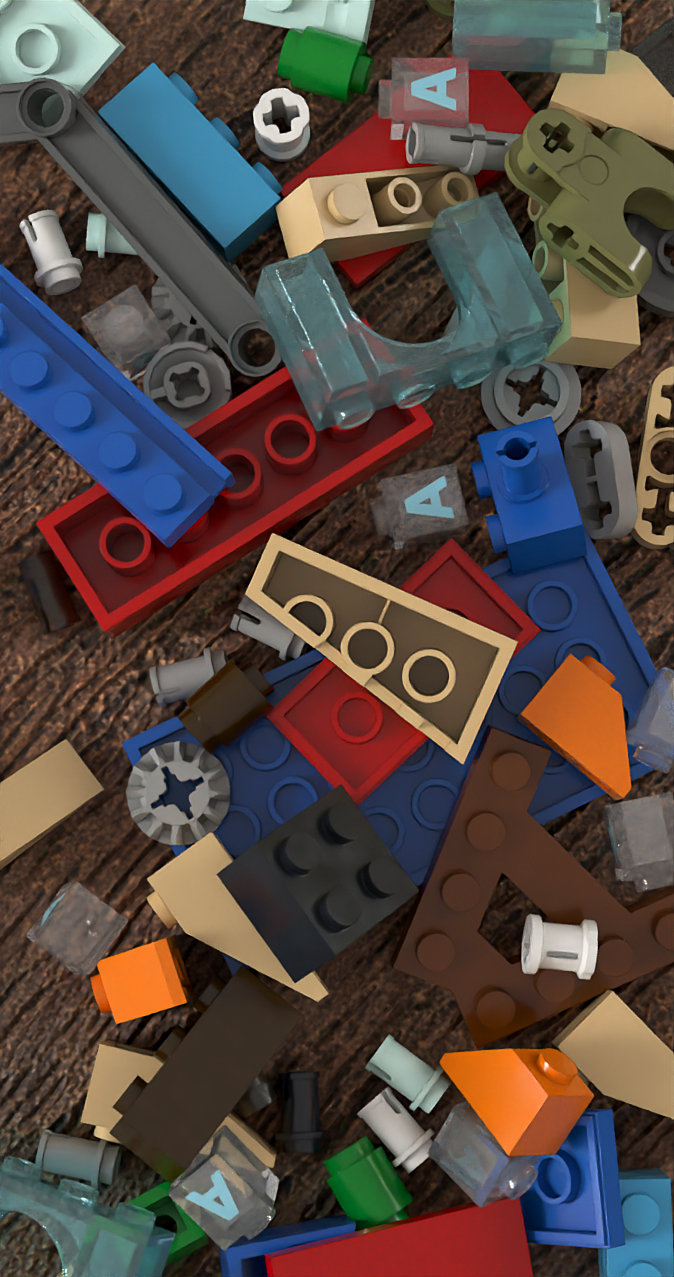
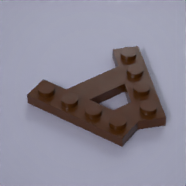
[390,724,674,1048]

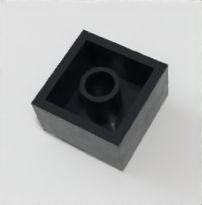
[216,784,419,983]

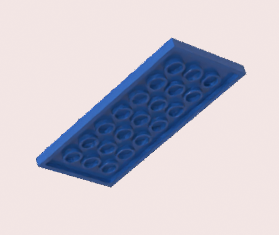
[122,525,674,976]

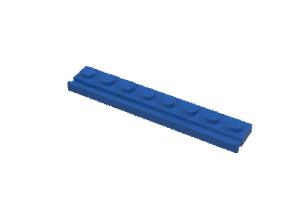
[0,263,236,548]

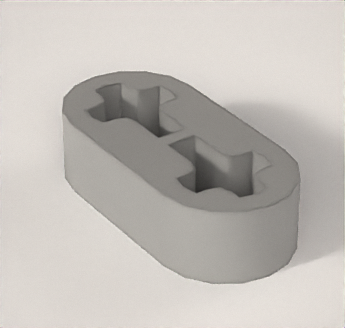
[564,420,638,539]

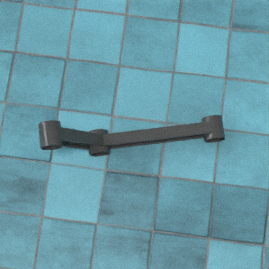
[0,77,296,377]

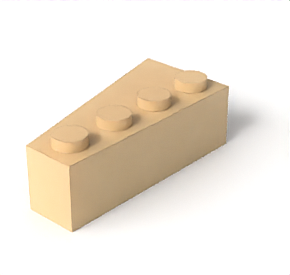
[245,533,518,764]

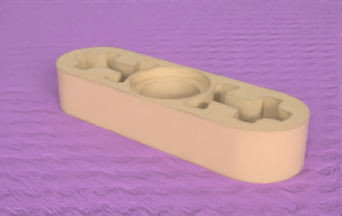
[630,366,674,550]

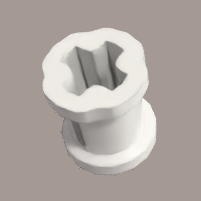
[253,88,310,162]
[521,914,598,980]

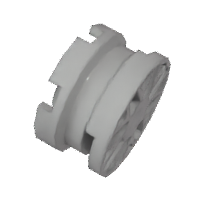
[143,341,233,430]

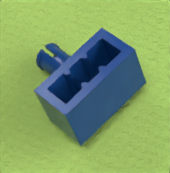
[470,416,588,574]

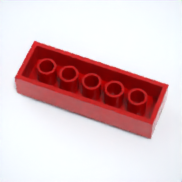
[36,317,434,640]

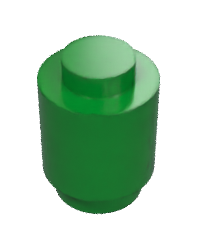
[278,26,374,104]
[323,1135,414,1231]

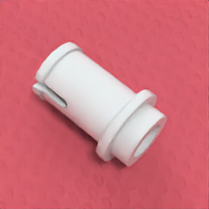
[19,210,83,295]
[357,1086,438,1173]

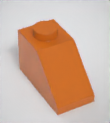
[516,653,632,800]
[90,935,195,1024]
[439,1048,595,1156]

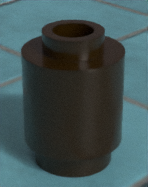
[177,660,275,755]

